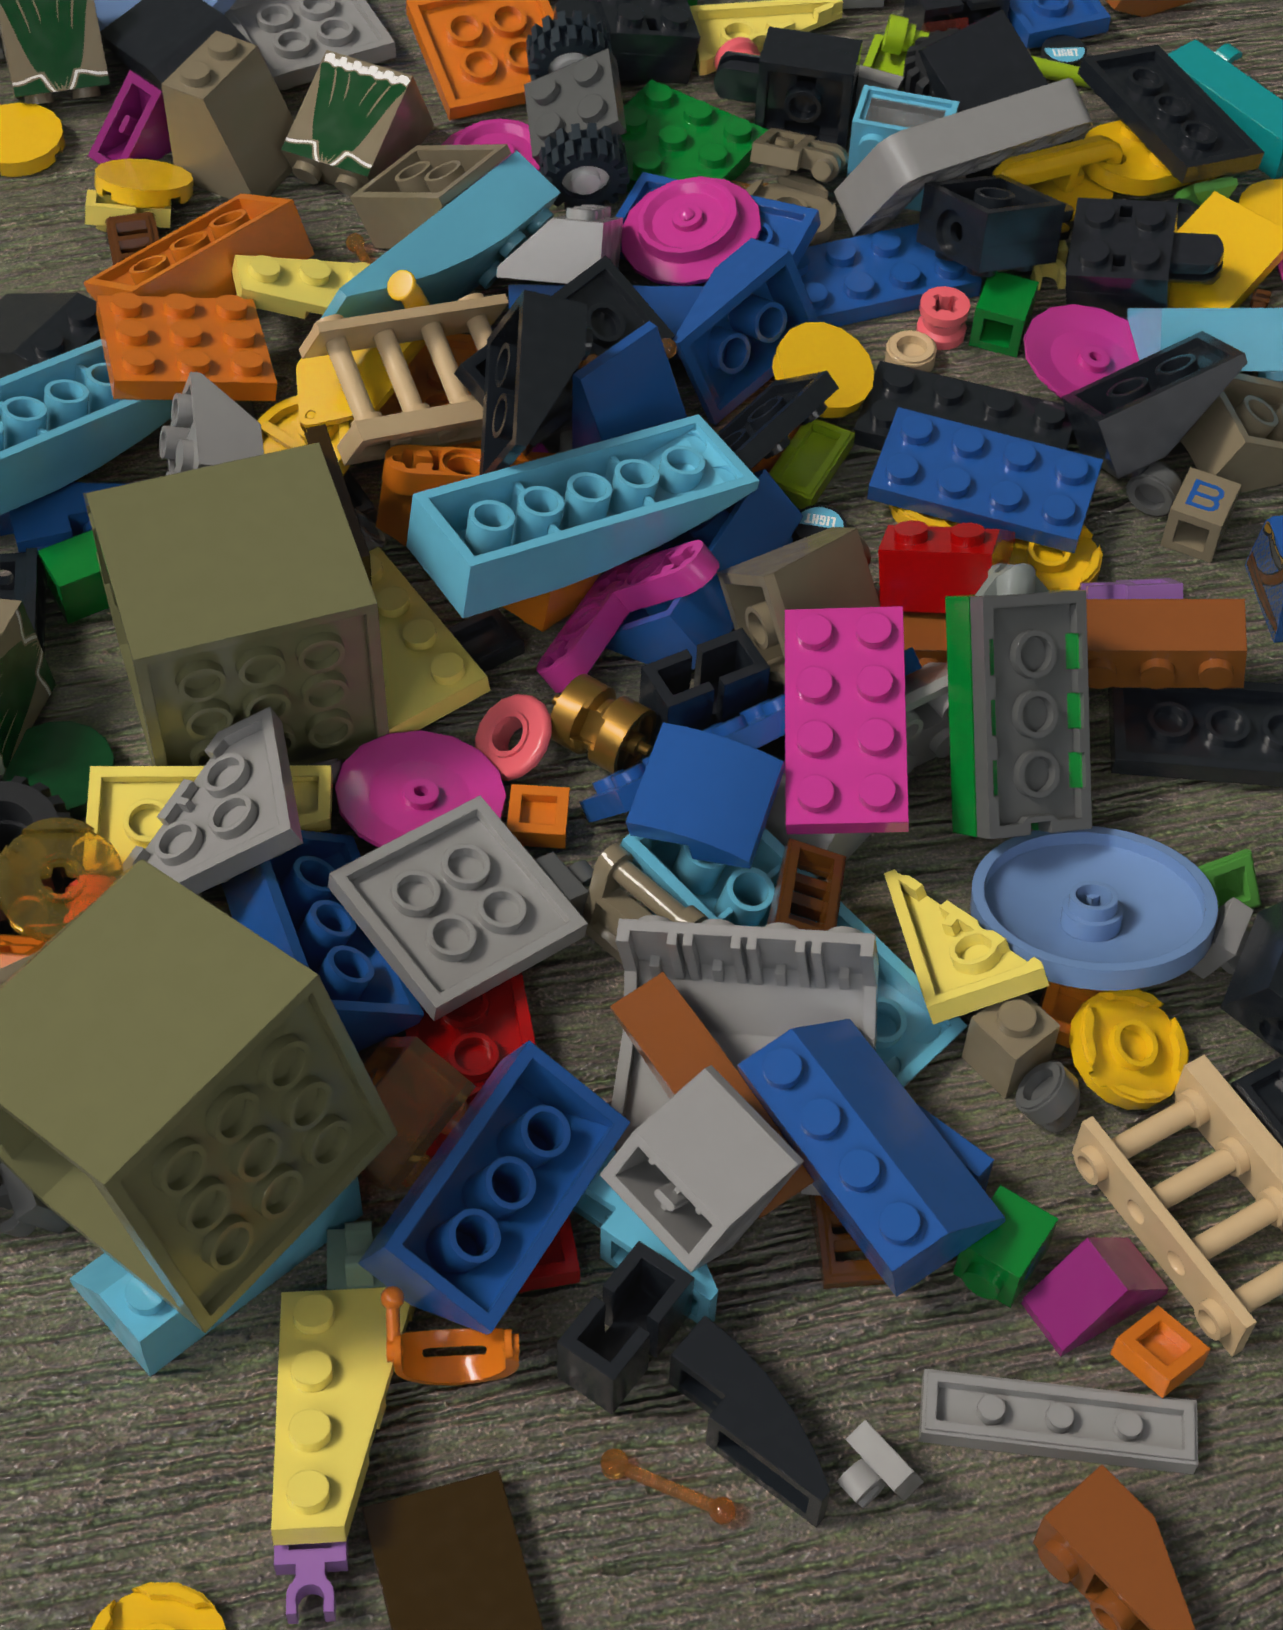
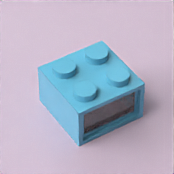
[846,85,959,211]

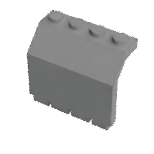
[611,915,879,1196]

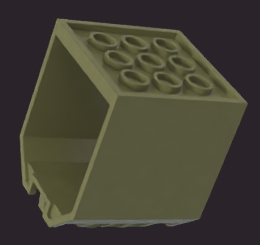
[83,443,389,766]
[0,859,398,1333]

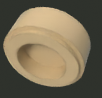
[885,330,937,372]

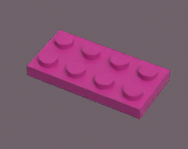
[785,606,909,835]

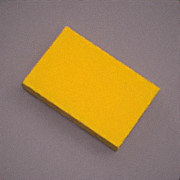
[1168,191,1283,308]

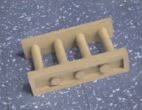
[299,293,509,466]
[1072,1055,1283,1357]

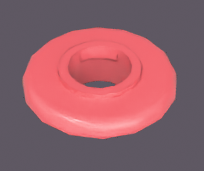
[475,694,552,781]

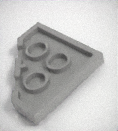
[122,707,303,894]

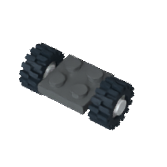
[524,10,630,210]

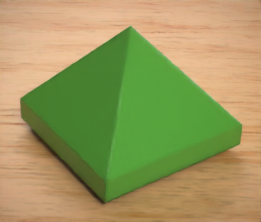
[1173,176,1238,206]
[1198,849,1261,909]

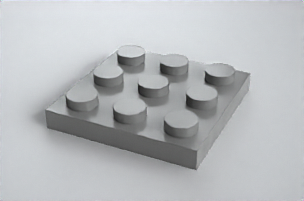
[224,0,396,91]
[328,796,588,1021]

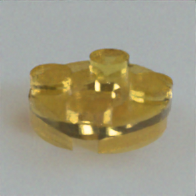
[0,817,123,942]

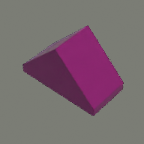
[88,70,172,164]
[1021,1237,1169,1357]

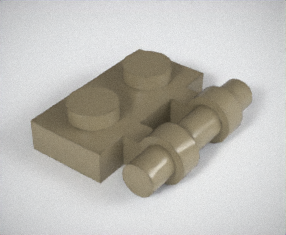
[750,128,848,182]

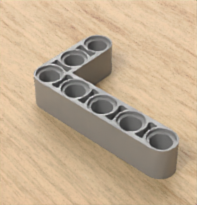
[834,78,1093,237]

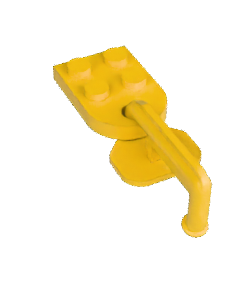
[992,120,1224,221]
[258,270,430,475]

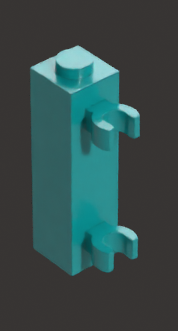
[1168,39,1283,179]

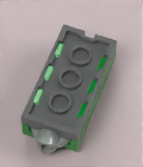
[945,563,1092,839]

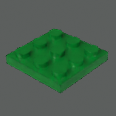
[620,80,768,193]

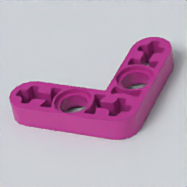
[536,540,720,693]

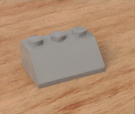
[496,204,623,284]

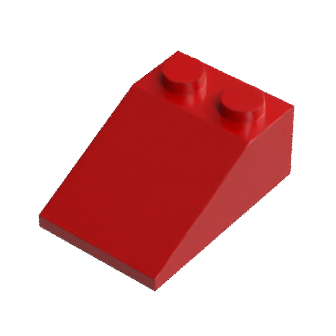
[878,520,1015,613]

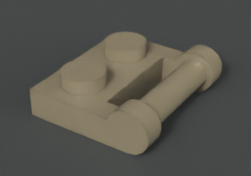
[582,843,708,965]

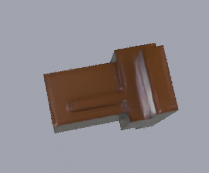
[1249,289,1272,308]

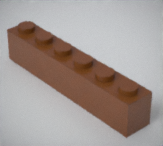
[903,599,1247,689]

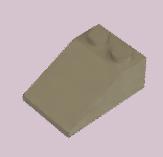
[350,144,511,249]
[1180,373,1283,492]

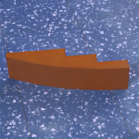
[610,972,814,1220]

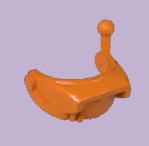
[380,1286,520,1386]

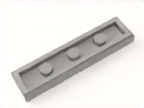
[919,1369,1198,1475]

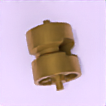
[550,674,657,773]

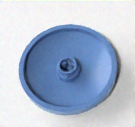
[970,826,1218,991]

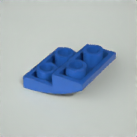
[626,722,785,869]

